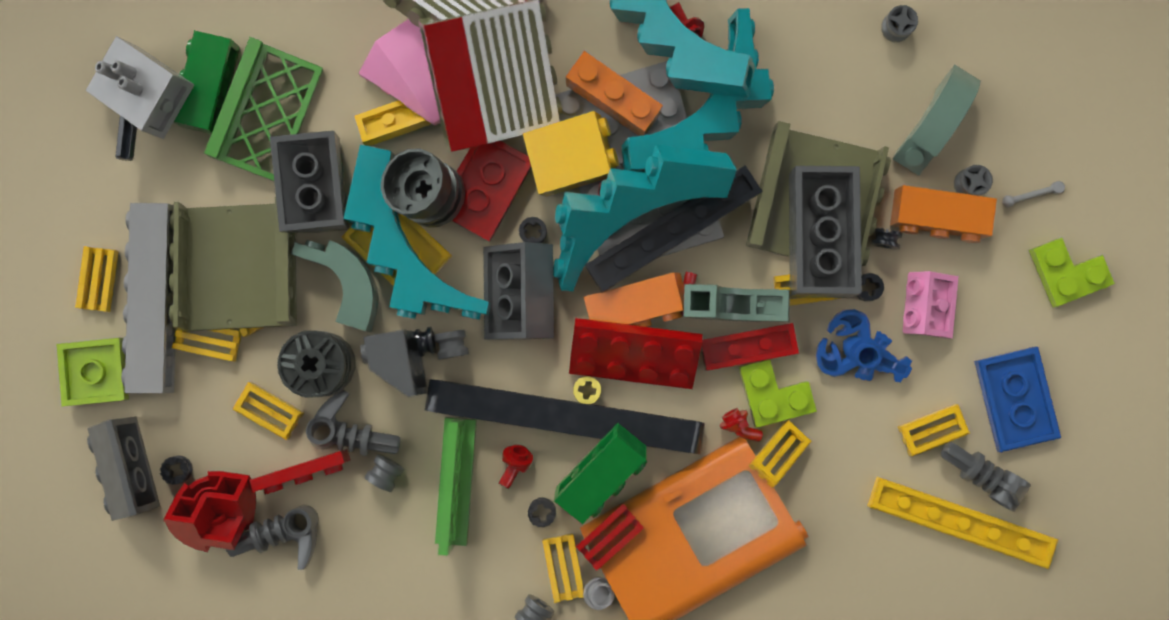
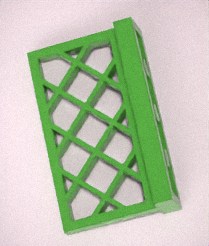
[204,37,323,181]
[435,417,477,556]

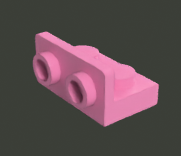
[903,271,959,338]

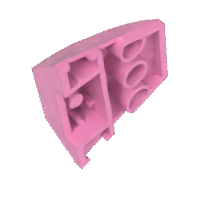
[359,19,440,126]

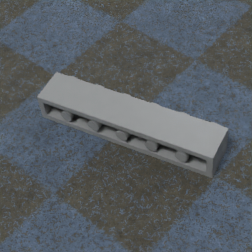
[121,203,176,393]

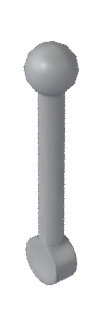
[1002,181,1065,207]

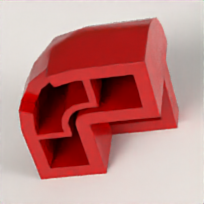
[163,471,256,553]

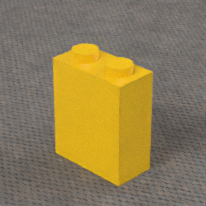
[523,111,619,197]

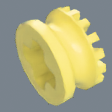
[573,376,601,404]

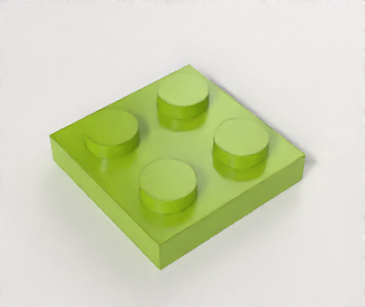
[56,338,129,407]

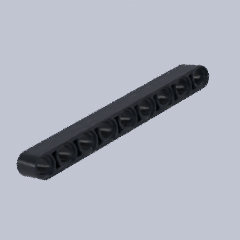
[424,379,705,454]

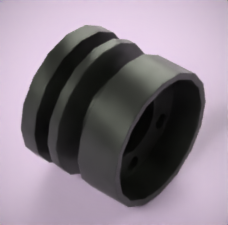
[381,148,465,228]
[277,330,356,398]

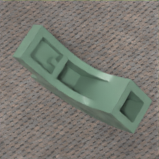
[893,64,981,176]
[291,240,378,332]
[684,284,790,322]

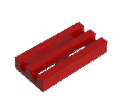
[575,504,644,571]

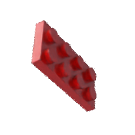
[569,318,703,390]

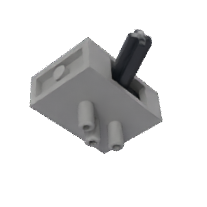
[86,36,195,161]

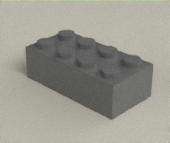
[789,166,862,298]

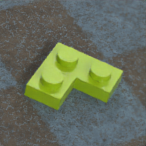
[1029,238,1115,307]
[738,359,817,428]

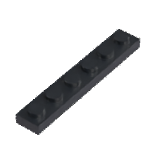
[585,165,762,293]

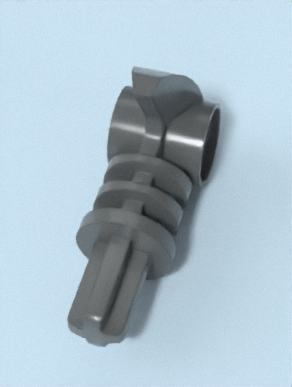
[306,390,401,456]
[941,442,1031,512]
[226,505,319,570]

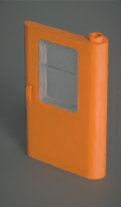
[580,437,809,620]

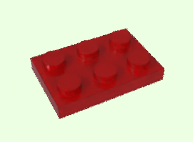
[452,140,532,242]

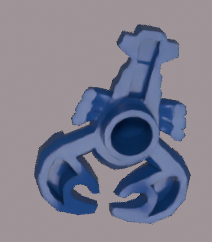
[816,309,912,383]

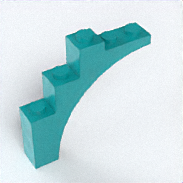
[610,0,755,98]
[621,8,774,172]
[343,144,491,320]
[553,144,737,291]

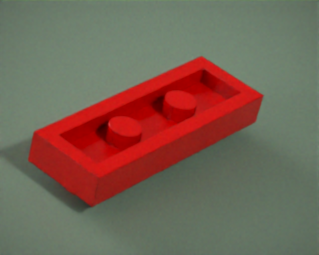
[701,323,799,371]
[249,449,351,495]

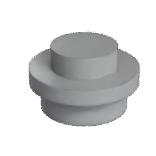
[583,577,614,610]

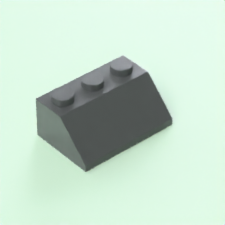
[270,130,349,233]
[483,242,554,340]
[360,330,428,397]
[87,416,160,521]

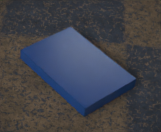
[974,346,1061,452]

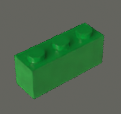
[174,30,240,134]
[554,423,647,524]

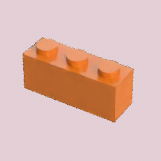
[566,51,663,136]
[890,185,997,243]
[584,272,684,327]

